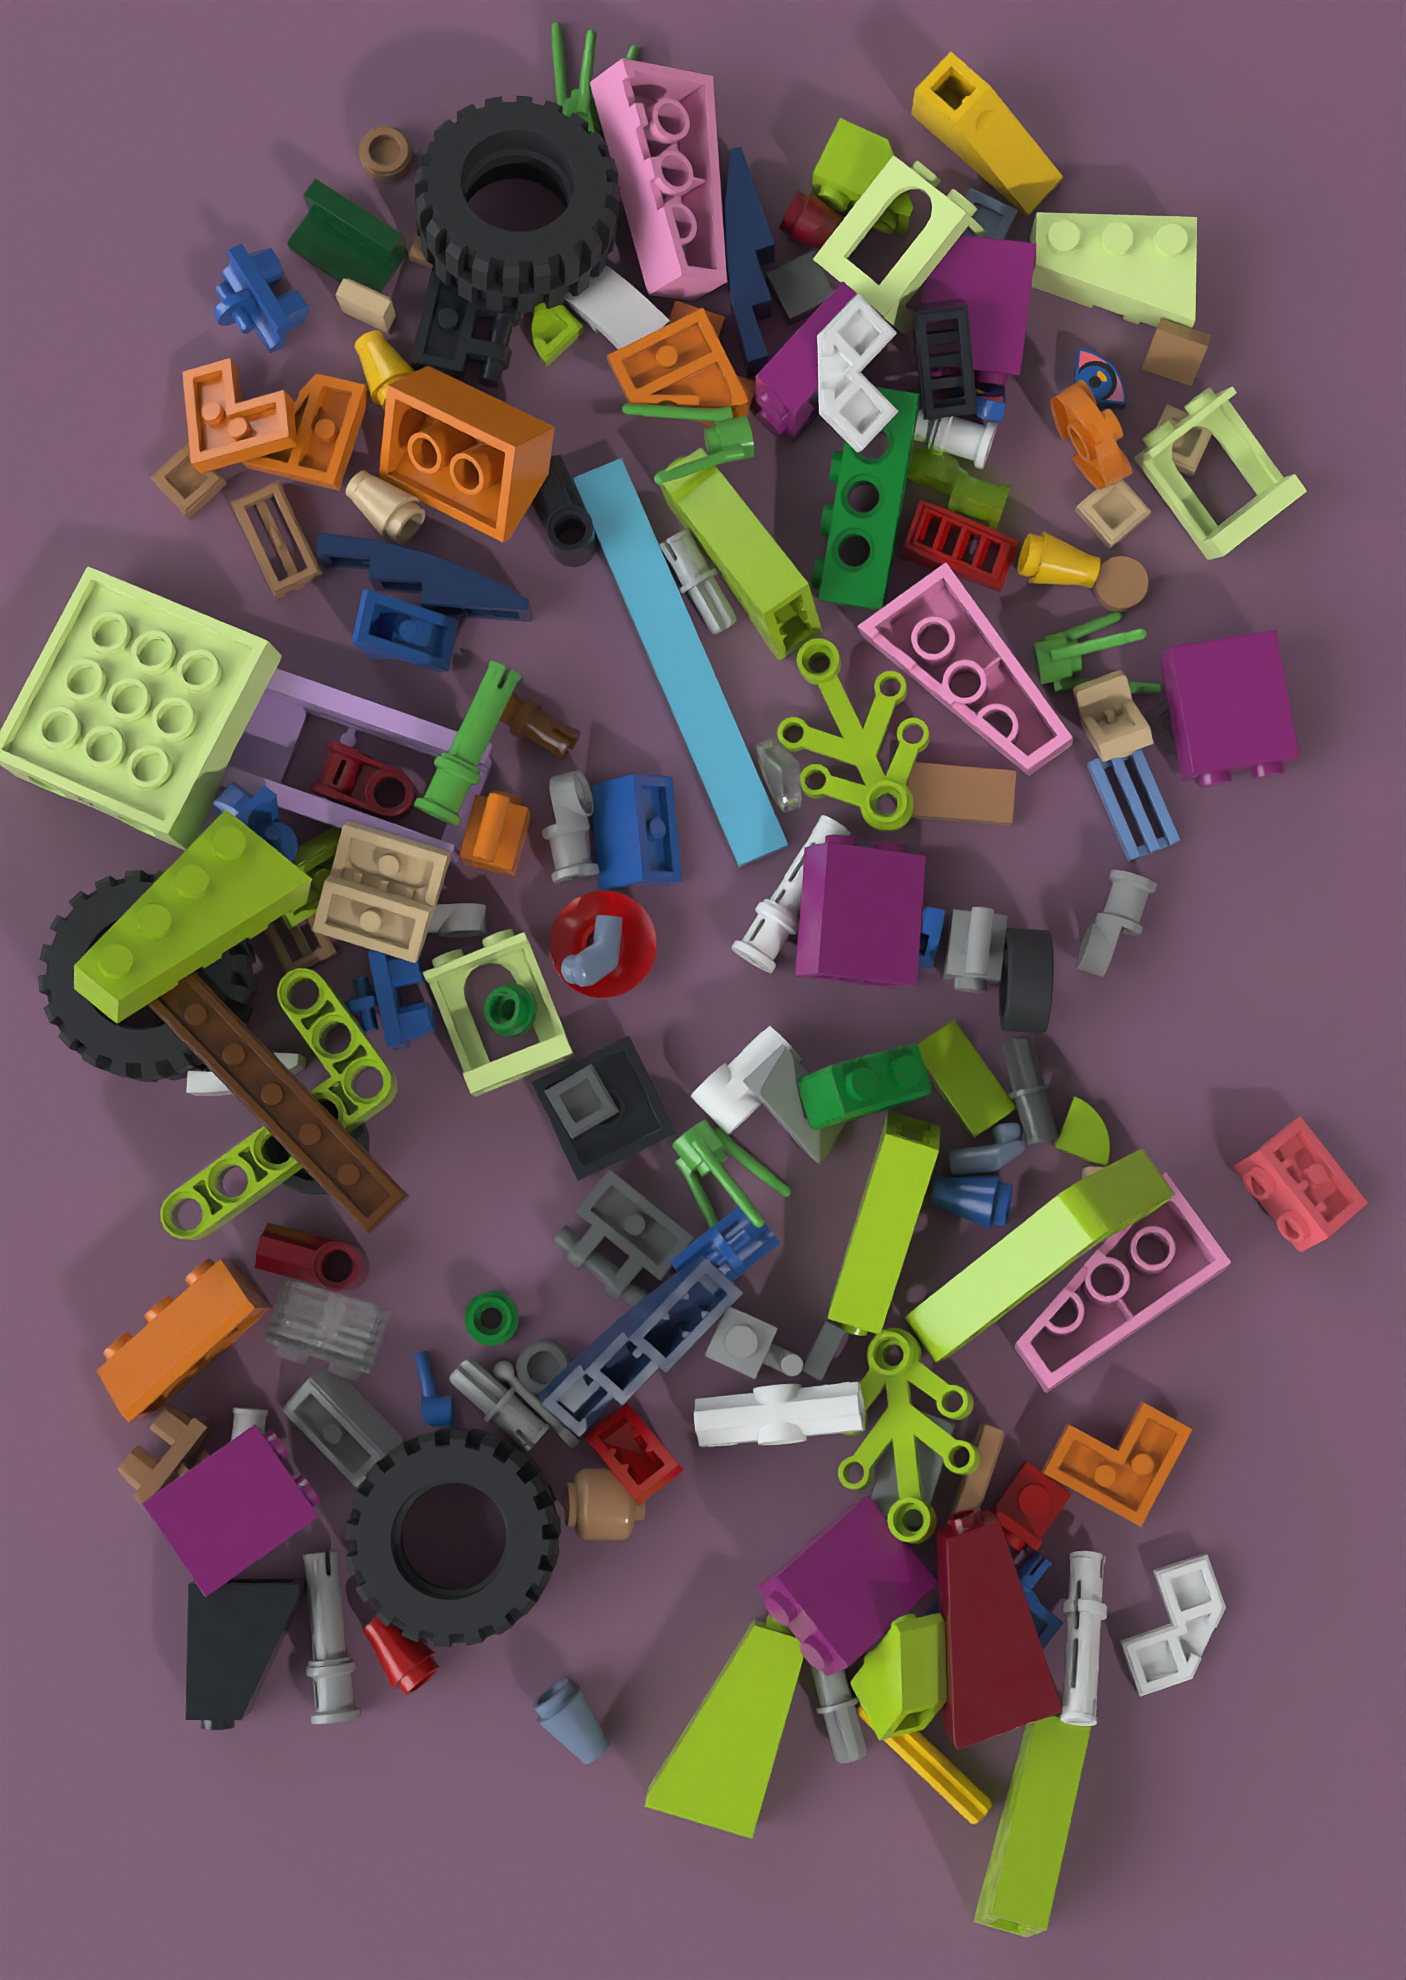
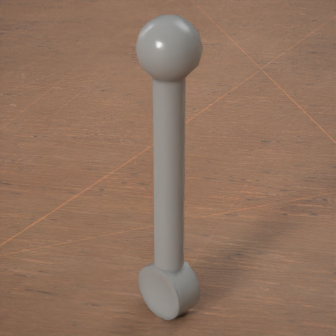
[493,1360,581,1449]

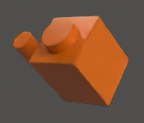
[459,790,531,877]

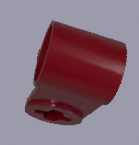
[308,740,416,821]

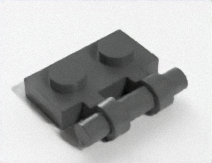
[552,1169,694,1307]

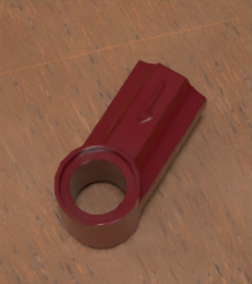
[255,1222,370,1292]

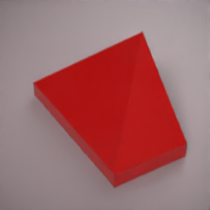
[584,1403,684,1505]

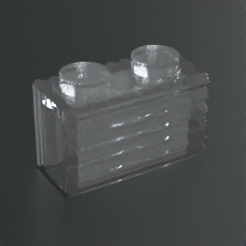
[264,1278,394,1381]

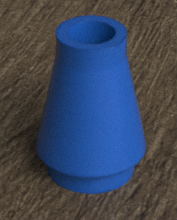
[931,1175,1013,1229]

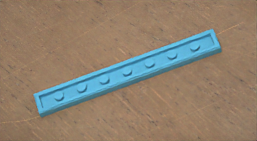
[573,458,788,868]

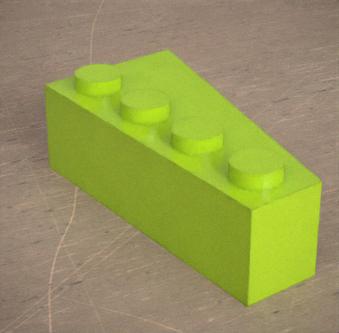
[74,809,312,1024]

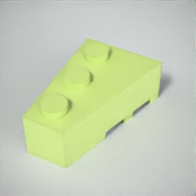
[1030,212,1197,328]

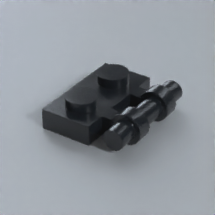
[410,264,521,388]

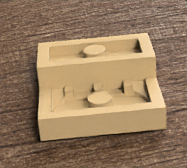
[312,820,452,963]

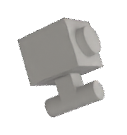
[942,907,1008,993]
[705,1306,803,1379]

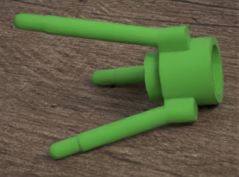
[552,22,640,137]
[622,403,754,485]
[1033,611,1163,694]
[672,1120,791,1228]

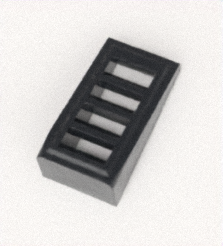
[911,299,977,420]

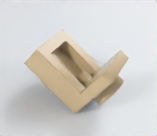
[1073,670,1154,762]

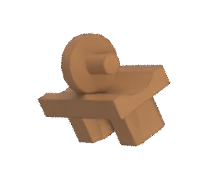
[117,1405,216,1506]

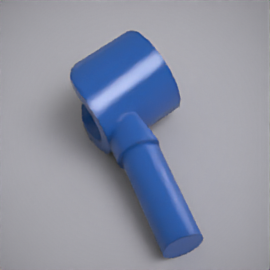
[414,1351,454,1427]

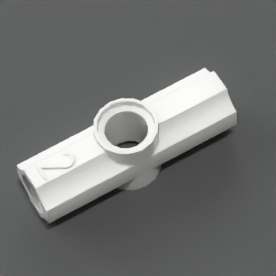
[694,1382,866,1447]

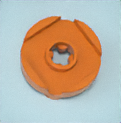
[1050,380,1132,490]

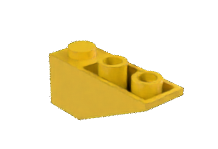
[911,52,1063,217]

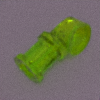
[908,447,1012,530]

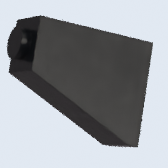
[185,1578,307,1730]

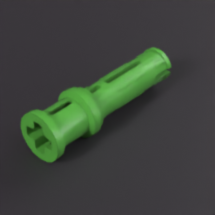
[414,661,522,827]

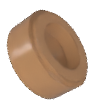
[359,125,413,183]
[1093,556,1149,612]

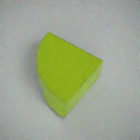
[531,303,584,368]
[1053,1096,1110,1167]

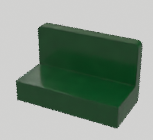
[287,178,408,293]

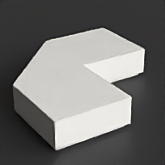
[817,293,898,453]
[1119,1553,1226,1697]

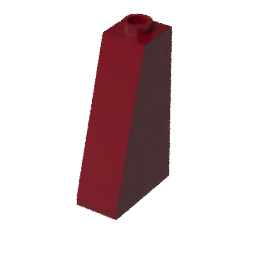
[936,1507,1063,1750]

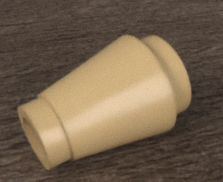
[346,470,425,544]

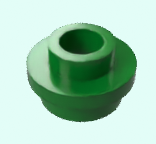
[484,983,537,1037]
[464,1291,519,1346]

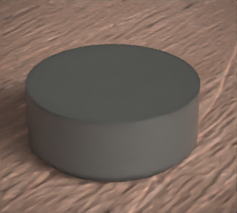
[516,1340,571,1394]

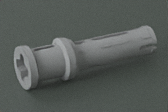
[302,1550,361,1724]

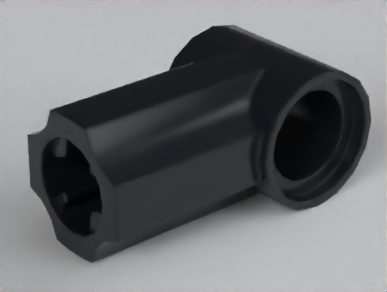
[531,455,597,567]

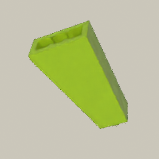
[660,447,823,661]
[827,1110,940,1336]
[644,1614,804,1839]
[973,1712,1091,1938]

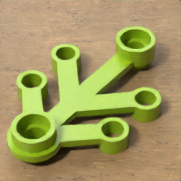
[777,638,930,832]
[838,1328,981,1544]

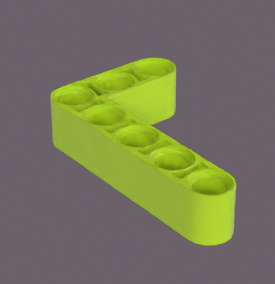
[160,968,398,1240]
[905,1148,1176,1364]

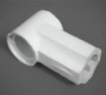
[691,1026,802,1135]

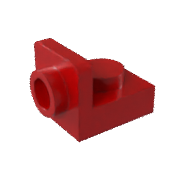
[990,1461,1072,1551]

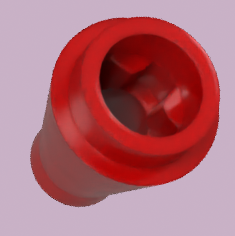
[362,1617,440,1696]

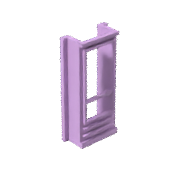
[220,668,493,866]

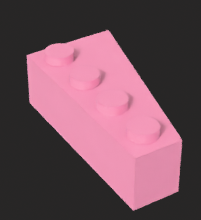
[590,58,727,302]
[857,562,1073,776]
[1014,1172,1231,1393]

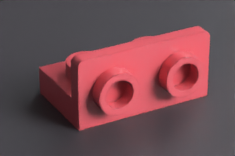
[1234,1116,1368,1252]

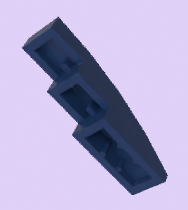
[725,146,775,378]
[317,532,532,622]
[537,1255,743,1437]

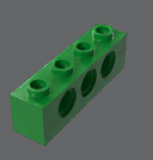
[811,387,921,612]

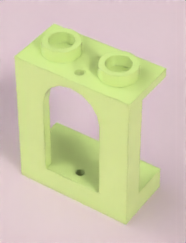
[813,155,986,335]
[1134,386,1307,560]
[423,929,575,1097]

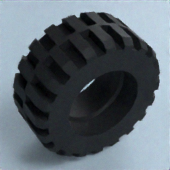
[415,95,620,313]
[38,870,258,1082]
[344,1428,561,1647]

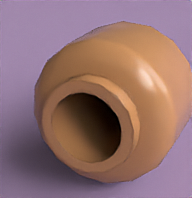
[564,1469,646,1540]

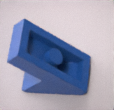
[352,589,459,673]

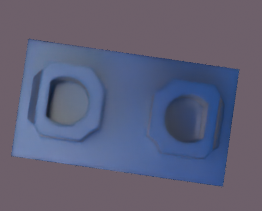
[213,244,309,353]
[213,782,298,862]
[344,950,436,1051]
[669,1206,781,1281]

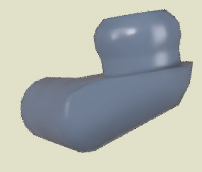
[561,915,623,987]
[949,1122,1025,1177]

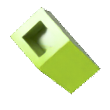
[811,118,914,236]
[850,1613,947,1741]

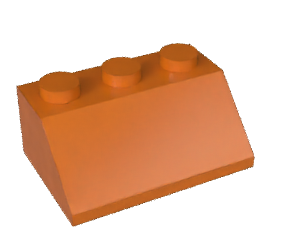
[379,366,555,543]
[96,1258,273,1423]

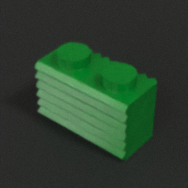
[797,1042,932,1131]

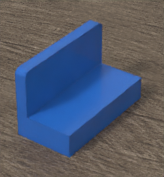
[590,774,682,890]

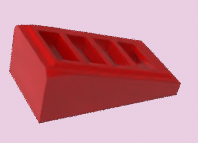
[900,500,1019,592]

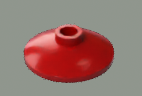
[549,891,657,999]

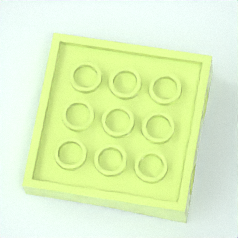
[0,566,282,851]

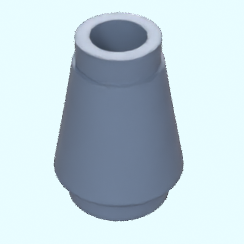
[532,1678,610,1765]

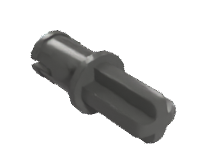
[1002,1036,1060,1146]

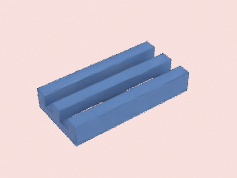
[1087,748,1180,863]

